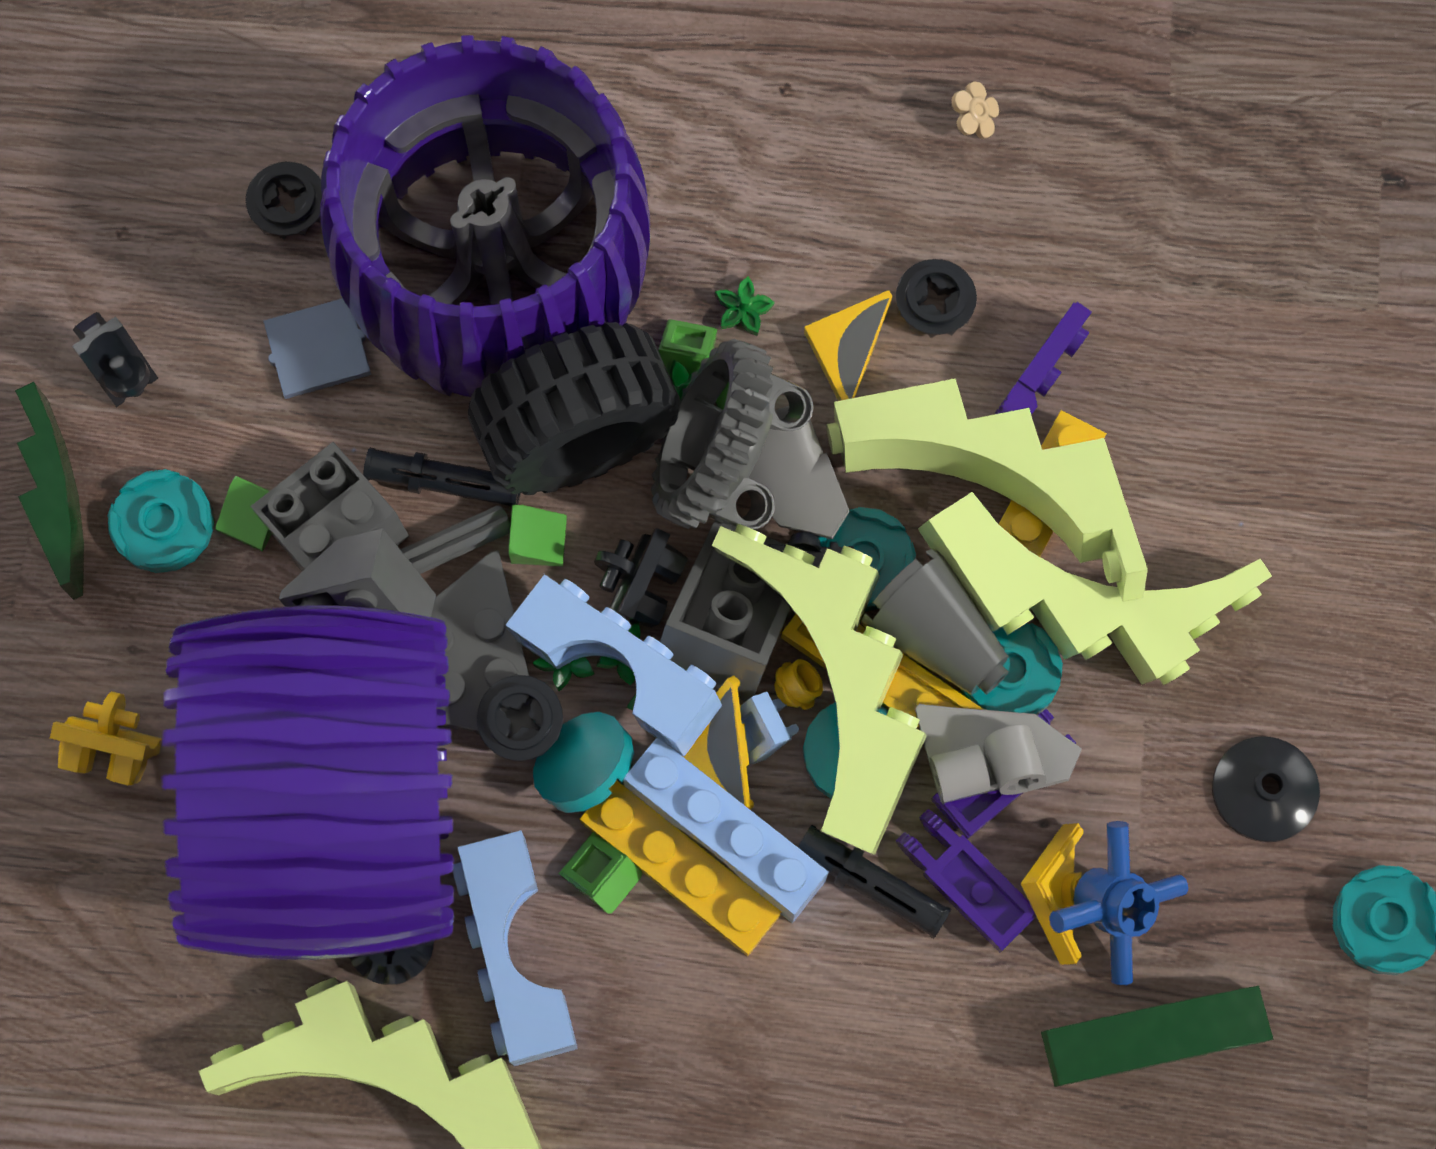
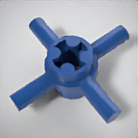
[1049,821,1188,985]

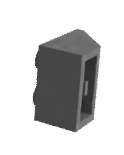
[250,442,409,571]
[279,528,436,617]

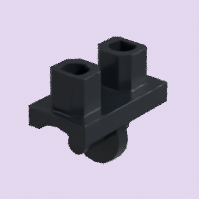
[72,312,159,408]
[594,528,688,628]

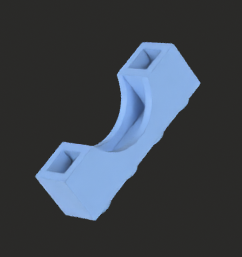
[506,574,722,757]
[623,737,828,924]
[453,830,578,1066]

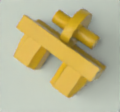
[50,691,162,785]

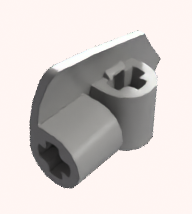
[749,406,850,539]
[916,704,1082,804]

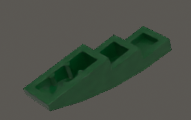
[15,382,84,600]
[1041,985,1274,1087]

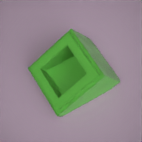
[658,319,718,382]
[215,476,272,552]
[509,505,567,567]
[559,832,642,914]

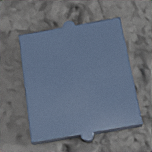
[263,298,371,399]

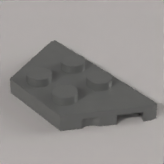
[431,550,541,739]

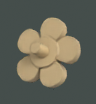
[952,82,999,139]

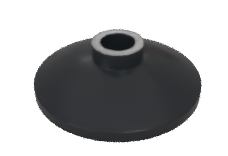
[1212,736,1320,842]

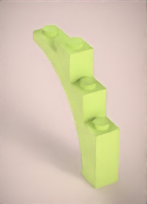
[918,492,1272,685]
[712,524,926,854]
[199,978,542,1149]

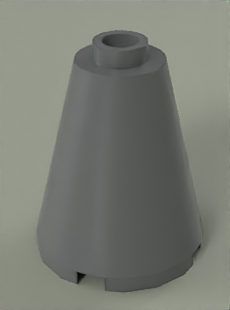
[861,549,1009,695]

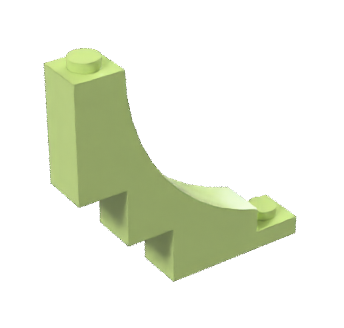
[827,378,1148,602]

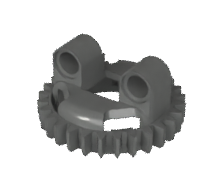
[651,339,814,530]

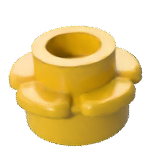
[774,659,823,710]

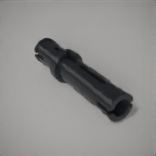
[363,447,521,507]
[798,824,951,939]

